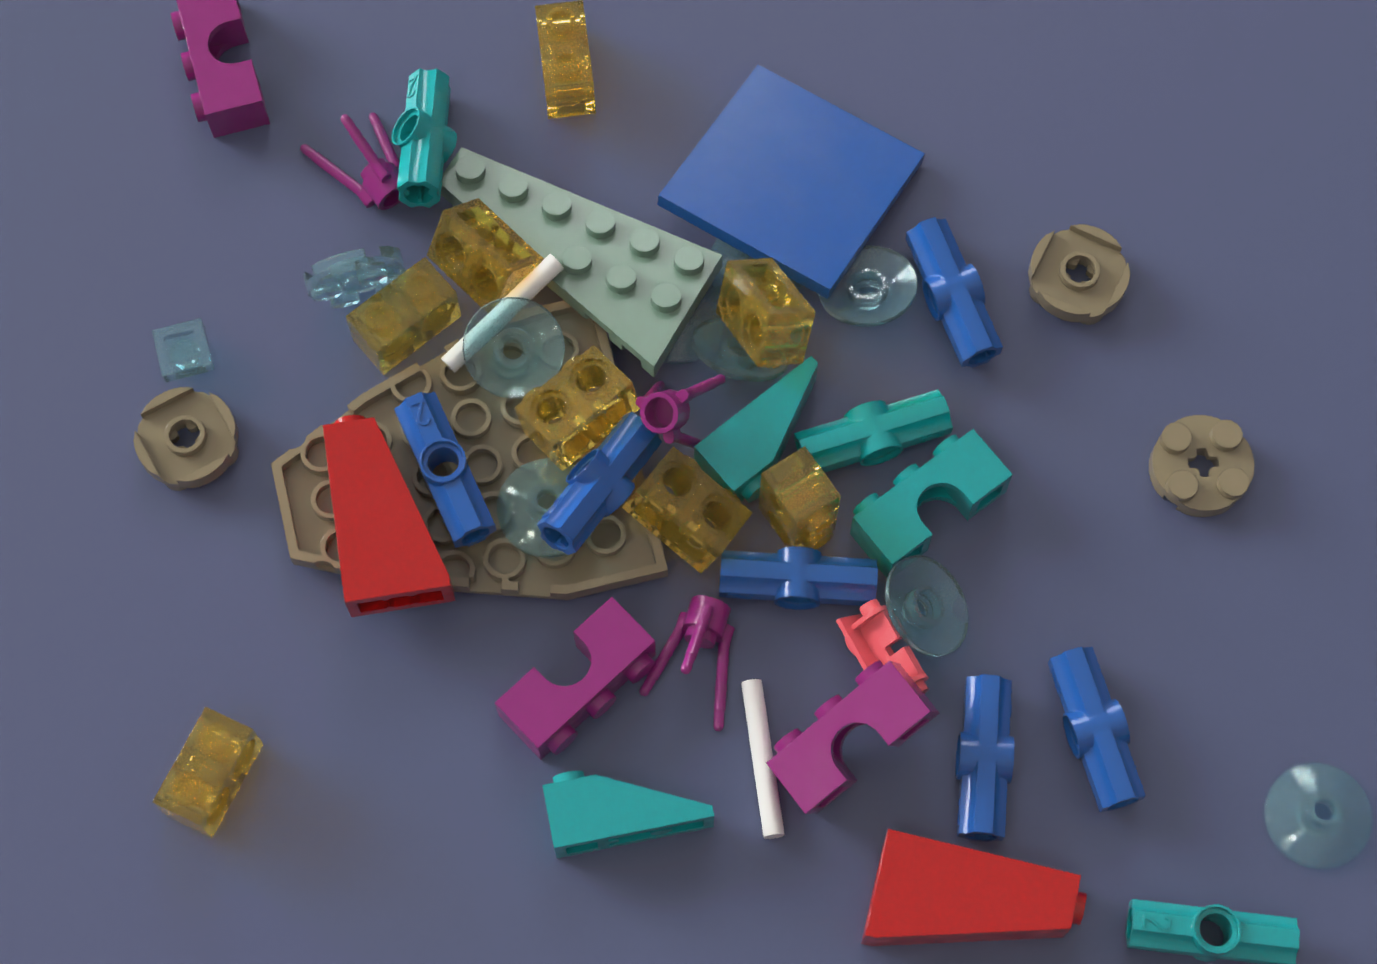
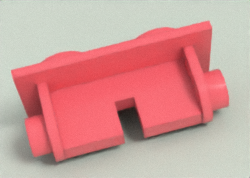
[836,599,929,694]

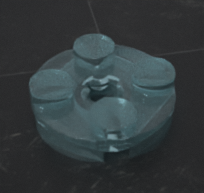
[303,246,406,308]

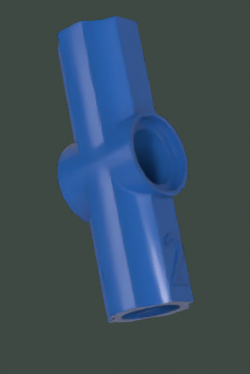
[905,217,1003,368]
[394,392,497,548]
[537,412,662,555]
[719,546,878,610]
[1048,646,1146,812]
[955,674,1015,842]

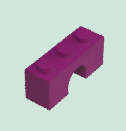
[170,0,270,138]
[495,597,656,760]
[766,660,940,814]

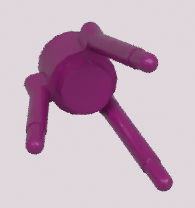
[300,112,401,210]
[636,374,726,449]
[639,595,735,732]

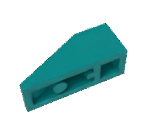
[694,356,818,508]
[542,771,714,858]

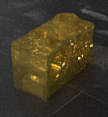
[535,0,596,119]
[426,198,544,313]
[345,257,461,375]
[716,258,816,368]
[514,345,640,471]
[621,446,753,574]
[758,446,841,550]
[152,706,263,838]

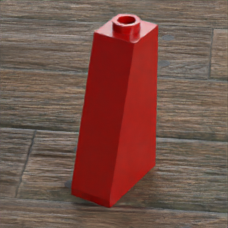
[322,415,455,618]
[861,829,1087,946]

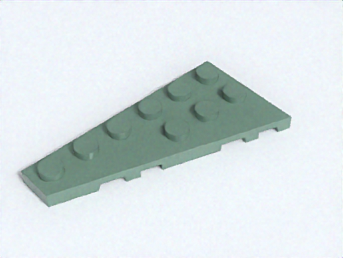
[441,147,722,377]

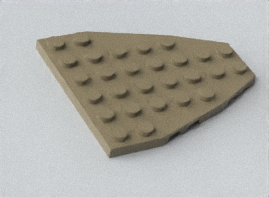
[271,300,668,600]

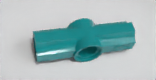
[391,68,457,208]
[794,389,953,478]
[1125,899,1300,964]

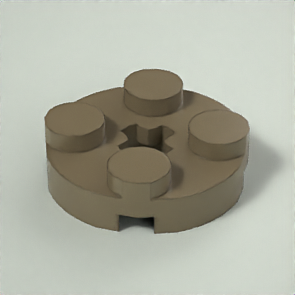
[1028,224,1130,325]
[133,387,239,491]
[1149,415,1254,517]

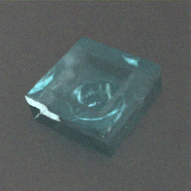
[152,318,215,383]

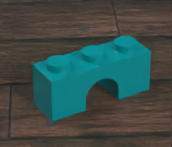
[850,429,1013,580]

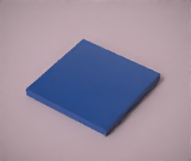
[657,64,925,299]

